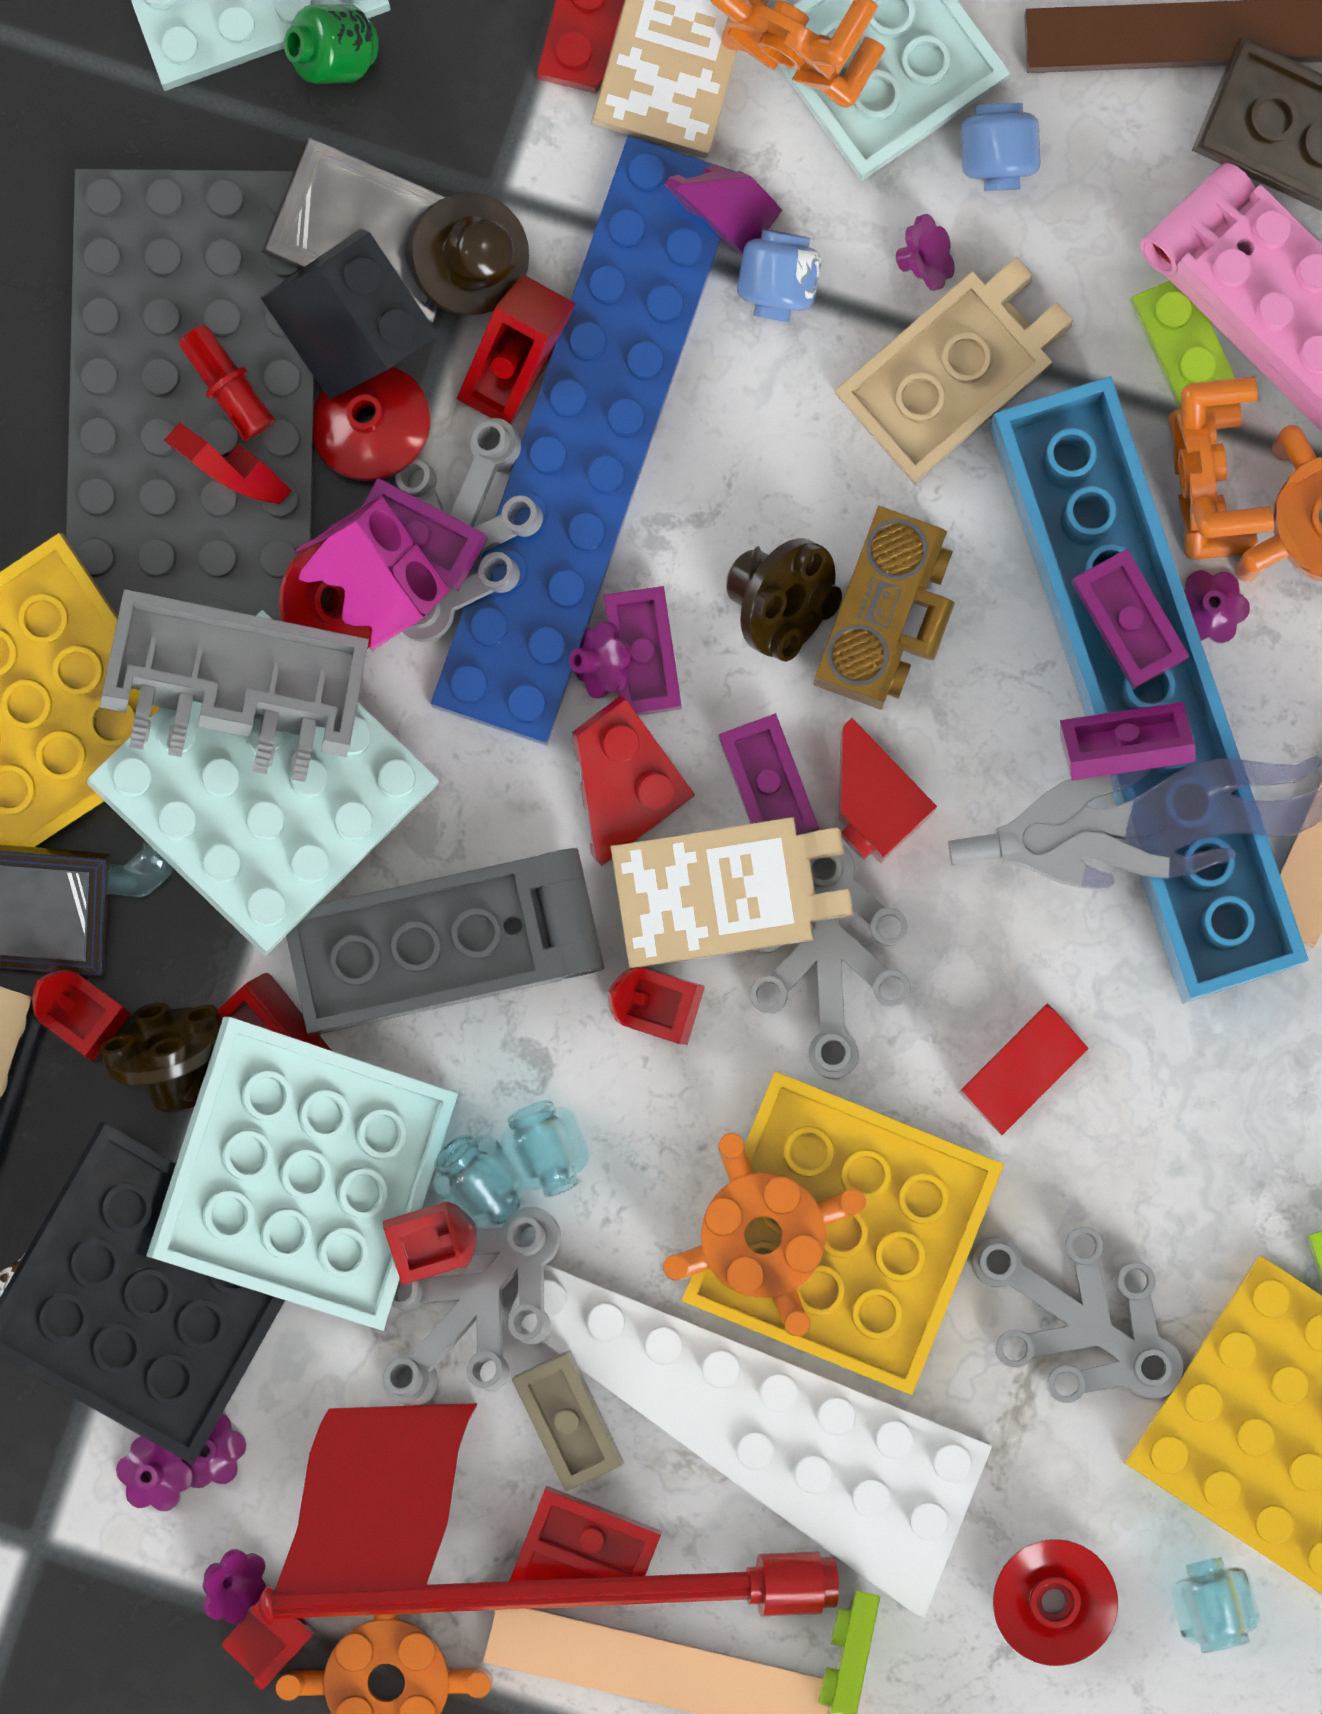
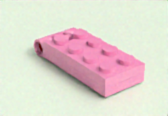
[1140,163,1322,432]

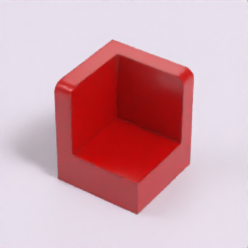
[222,1589,317,1691]

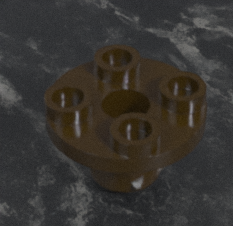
[405,192,529,317]
[726,538,842,662]
[100,1002,222,1113]

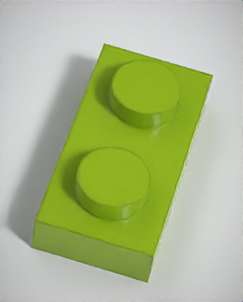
[1131,280,1235,409]
[818,1590,881,1714]

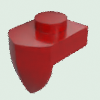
[608,967,705,1045]
[32,969,131,1062]
[383,1202,477,1285]

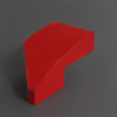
[163,422,292,504]

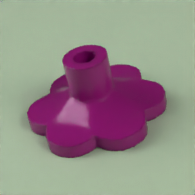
[896,214,955,291]
[1184,570,1250,644]
[569,622,631,699]
[185,1413,246,1488]
[116,1436,194,1512]
[202,1549,266,1624]

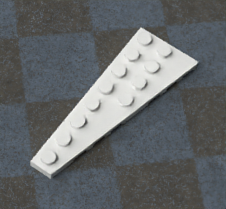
[508,1265,992,1618]

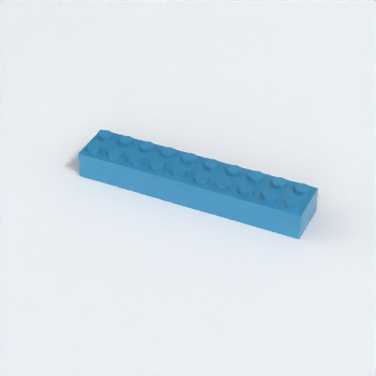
[989,376,1309,1004]

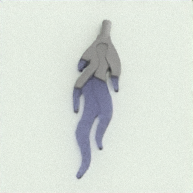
[948,756,1322,889]

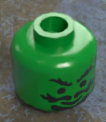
[284,4,378,84]

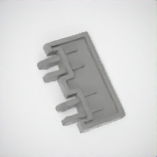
[100,589,369,782]

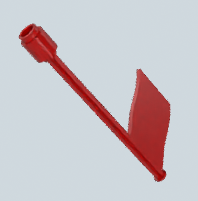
[259,1403,839,1624]

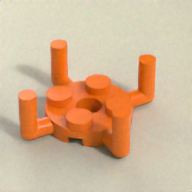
[711,0,886,108]
[1168,376,1274,560]
[1235,425,1322,582]
[663,1133,866,1336]
[276,1614,493,1714]

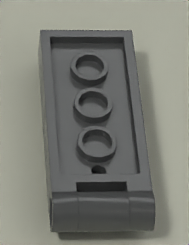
[286,848,605,1036]

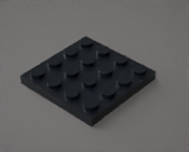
[0,1122,285,1465]

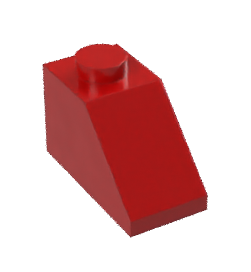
[456,274,576,425]
[839,718,937,863]

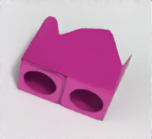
[294,496,450,652]

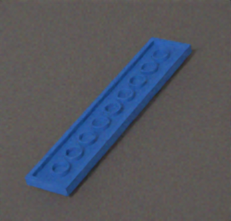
[430,136,736,746]

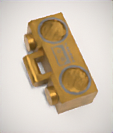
[813,505,955,710]

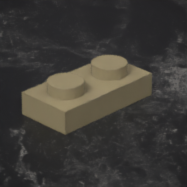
[512,1350,624,1492]

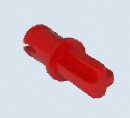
[179,325,276,442]

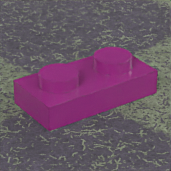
[362,478,488,592]
[1071,549,1189,690]
[603,586,682,716]
[1060,702,1195,781]
[718,713,819,835]

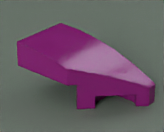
[665,164,783,256]

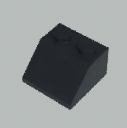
[260,228,438,399]

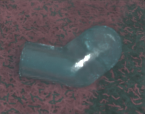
[108,841,174,898]

